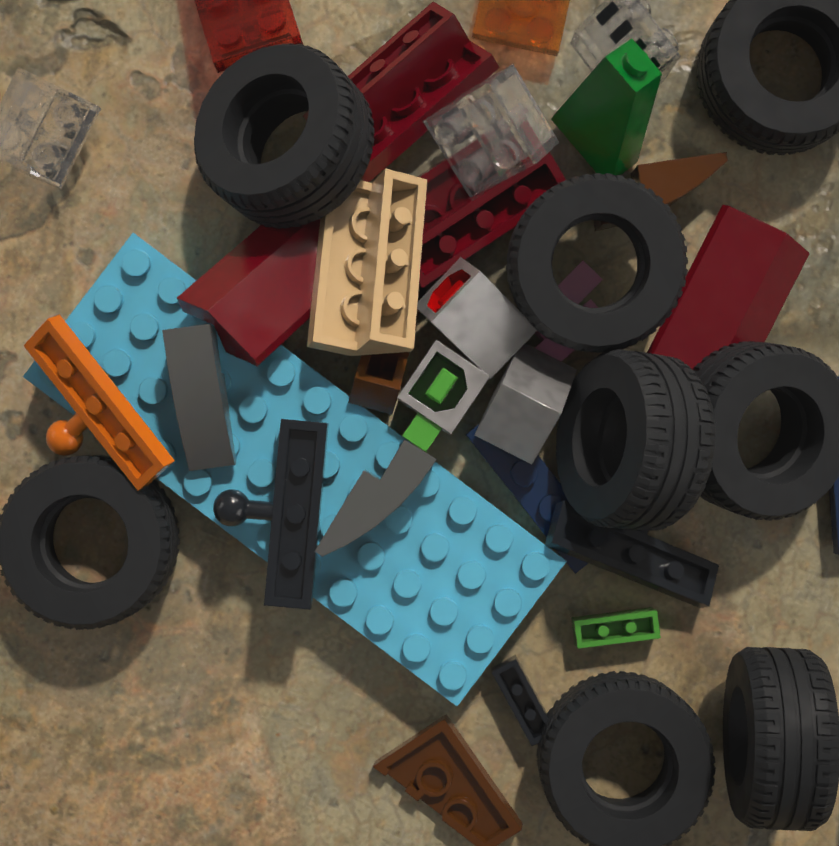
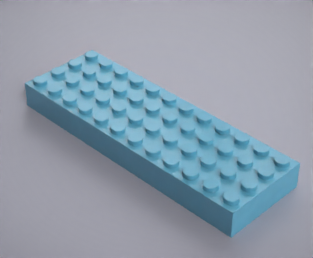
[23,233,567,706]

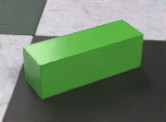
[402,412,442,452]
[571,607,661,649]

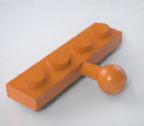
[24,314,175,491]

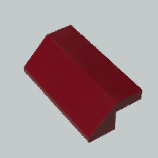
[303,1,500,182]
[418,112,566,288]
[647,204,810,370]
[177,219,320,366]

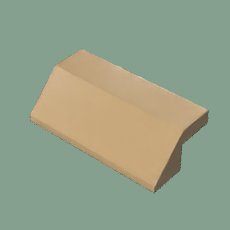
[307,168,427,356]

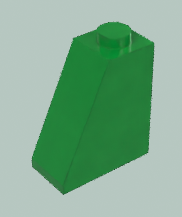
[551,39,662,176]

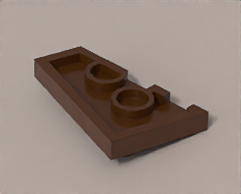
[372,714,523,846]

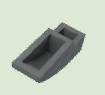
[162,324,236,471]
[314,440,437,557]

